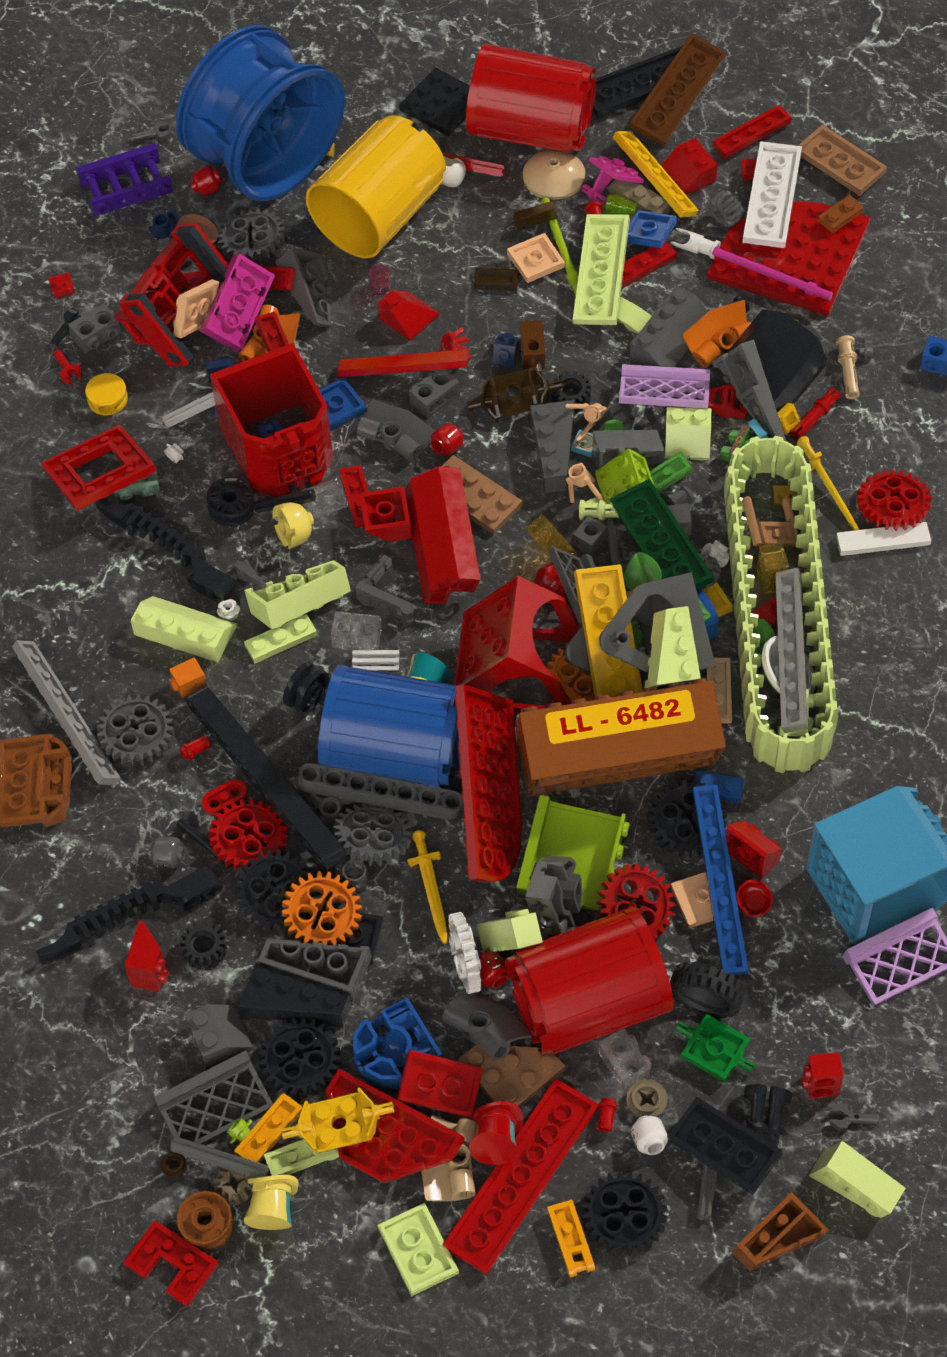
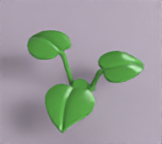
[624,552,711,650]

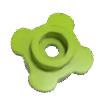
[227,1118,252,1144]

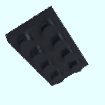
[667,1097,783,1195]

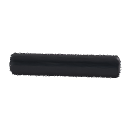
[254,489,316,513]

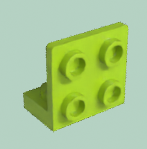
[595,448,654,504]

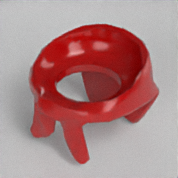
[440,327,472,360]

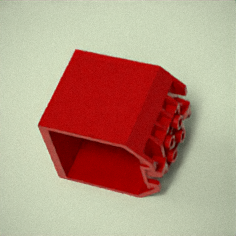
[210,343,333,497]

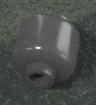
[148,836,186,869]

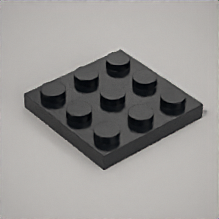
[399,67,470,137]

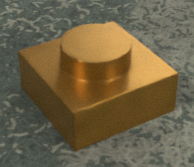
[772,485,796,509]

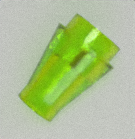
[605,193,637,215]

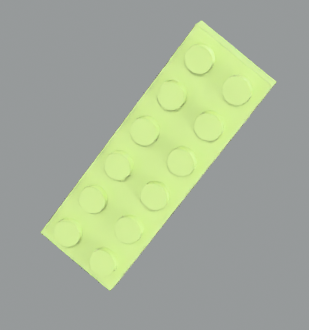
[573,214,630,325]

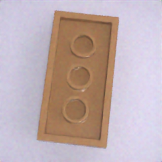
[798,124,887,196]
[442,455,523,535]

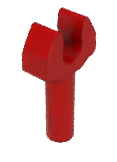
[53,350,82,385]

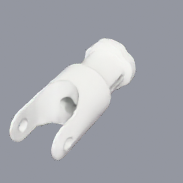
[670,228,721,259]

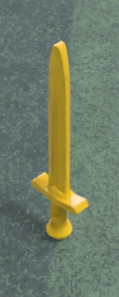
[797,436,859,531]
[407,830,447,944]

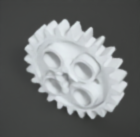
[448,912,481,994]

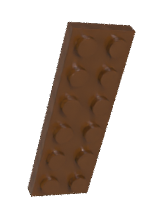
[629,33,727,147]

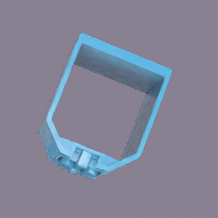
[806,786,947,946]

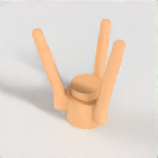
[565,403,607,442]
[566,463,604,503]

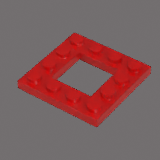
[41,424,157,511]

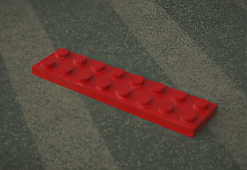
[443,1078,599,1275]

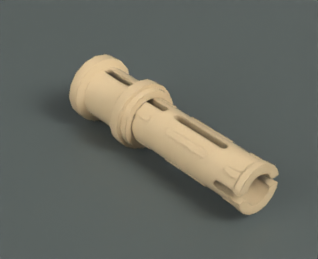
[835,335,860,399]

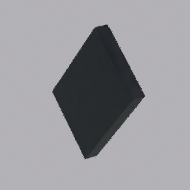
[302,906,384,964]

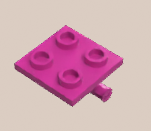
[581,156,644,205]

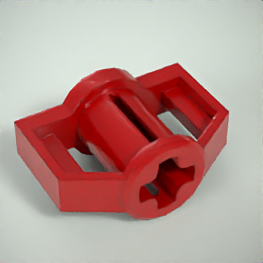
[708,385,747,419]

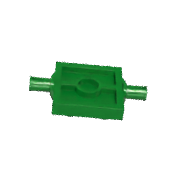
[676,1014,756,1083]

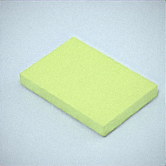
[377,1203,459,1297]

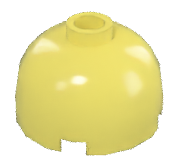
[272,502,314,549]

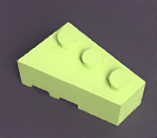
[808,1141,906,1218]

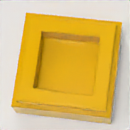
[777,403,800,435]

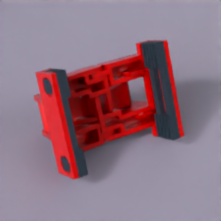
[114,223,234,366]

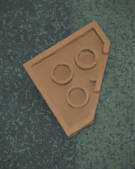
[458,1044,566,1108]

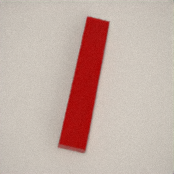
[337,349,470,377]

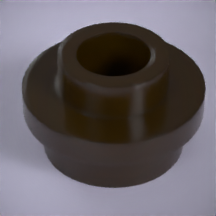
[161,1152,187,1178]

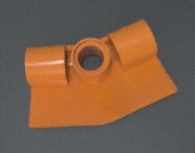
[682,300,751,368]
[238,305,300,362]

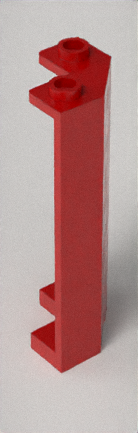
[405,466,481,604]

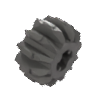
[708,190,744,228]

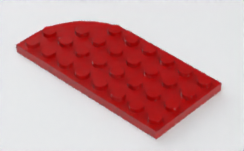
[454,684,522,883]

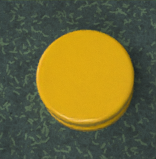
[85,373,128,416]

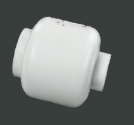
[631,1116,668,1155]

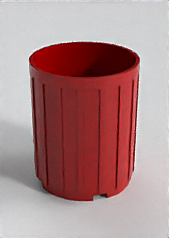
[466,43,596,153]
[505,906,674,1055]

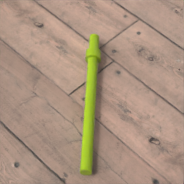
[541,198,579,296]

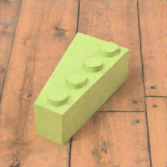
[244,560,351,629]
[476,909,543,952]

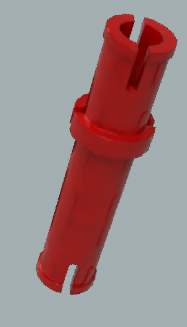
[789,387,841,441]

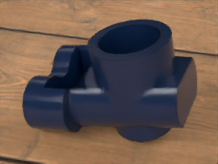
[149,209,181,240]

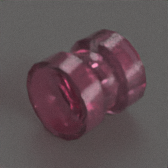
[369,264,391,295]

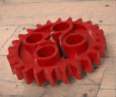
[857,469,932,531]
[209,799,288,871]
[596,863,676,939]

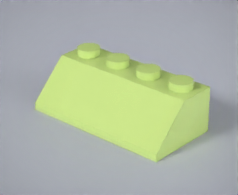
[131,596,237,662]

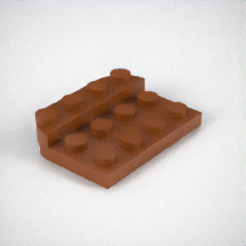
[0,734,72,828]

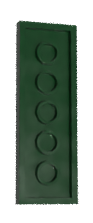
[609,478,714,590]

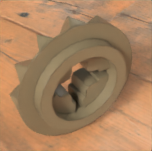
[626,1079,668,1117]
[214,1168,254,1205]

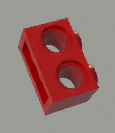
[801,1052,844,1099]

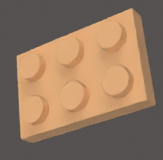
[173,279,220,339]

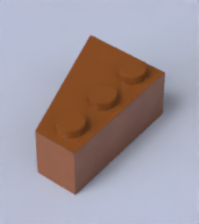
[732,1192,829,1271]

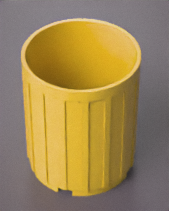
[306,115,446,258]

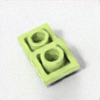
[617,297,652,334]

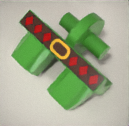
[720,424,753,462]

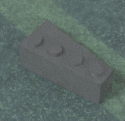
[530,400,574,493]
[258,938,372,1002]

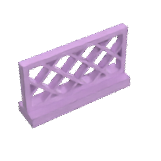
[619,364,710,409]
[842,907,947,1006]

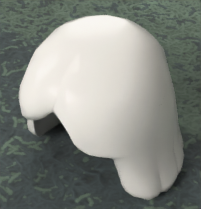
[441,156,466,187]

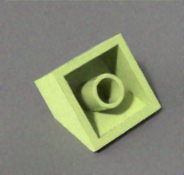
[665,407,711,460]

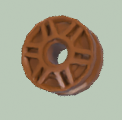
[177,1191,234,1252]

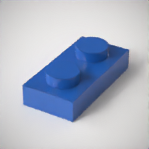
[695,770,744,804]

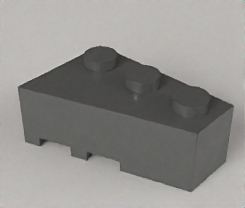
[592,430,665,470]

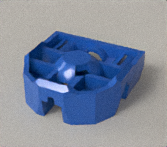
[353,998,443,1090]

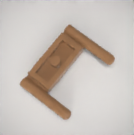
[742,496,799,547]

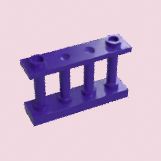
[76,143,173,216]

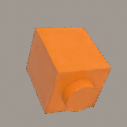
[168,657,207,698]

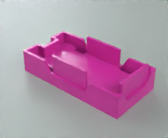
[199,253,275,352]

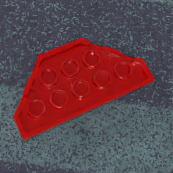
[325,1069,466,1183]

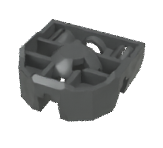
[525,856,583,941]

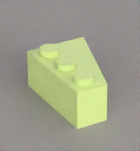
[645,606,701,688]

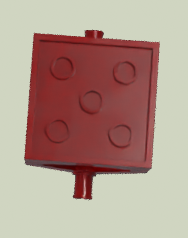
[454,576,580,715]

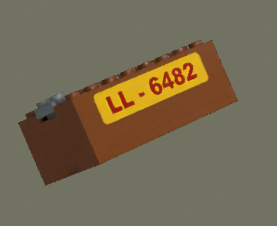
[515,678,726,797]

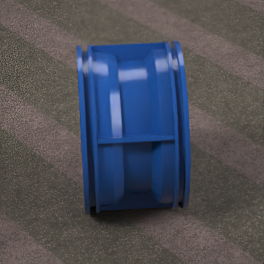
[176,25,345,201]

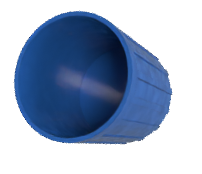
[318,665,459,788]

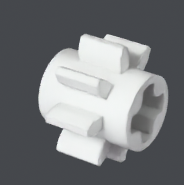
[701,540,729,568]

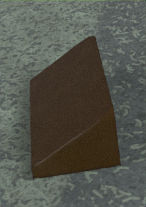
[514,201,558,230]

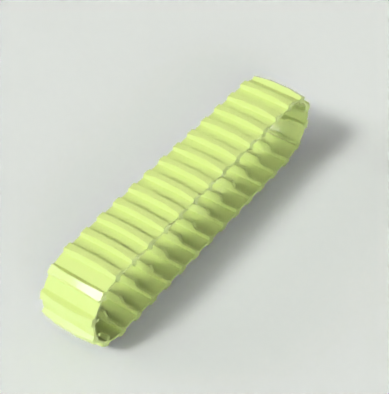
[724,436,838,773]

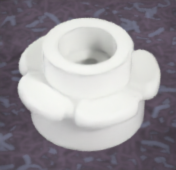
[163,443,184,464]
[217,599,240,621]

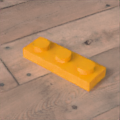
[234,1093,303,1163]

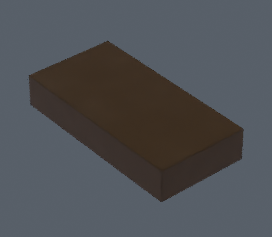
[474,267,518,291]

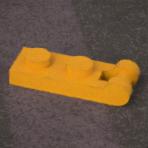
[547,1200,595,1278]

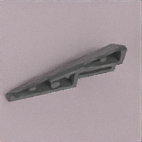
[712,340,786,441]

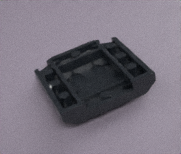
[714,309,829,413]

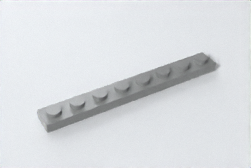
[776,567,808,733]
[12,640,121,785]

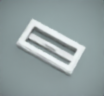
[352,650,399,674]

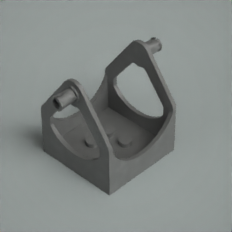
[563,572,716,686]

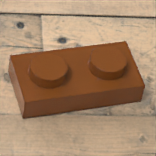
[818,194,864,234]

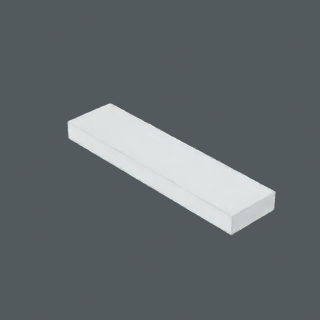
[836,522,931,556]

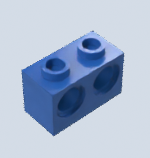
[920,335,947,376]

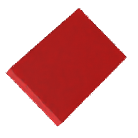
[396,1050,483,1118]

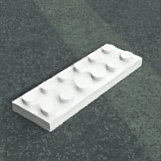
[743,141,802,248]

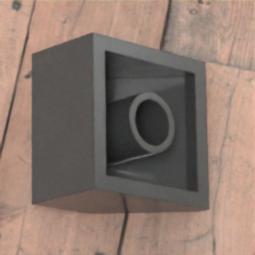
[185,1004,253,1069]

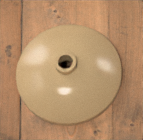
[523,150,585,200]

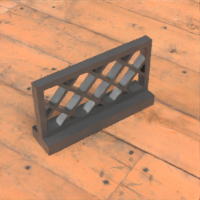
[548,546,596,625]
[154,1051,273,1144]

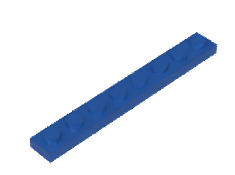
[692,784,749,975]

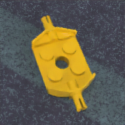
[281,1088,395,1153]

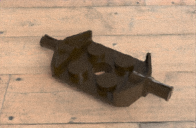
[467,367,564,422]

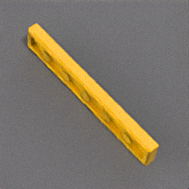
[613,131,699,217]

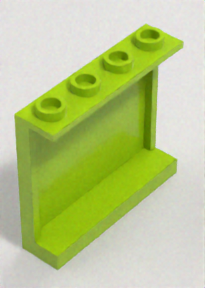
[516,795,630,912]

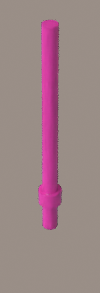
[712,247,833,301]

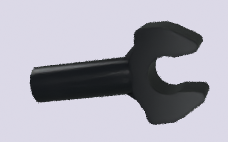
[51,308,81,346]

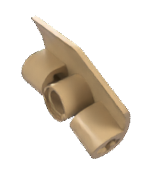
[422,1115,478,1202]

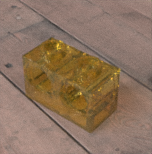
[525,514,577,558]
[756,542,789,594]

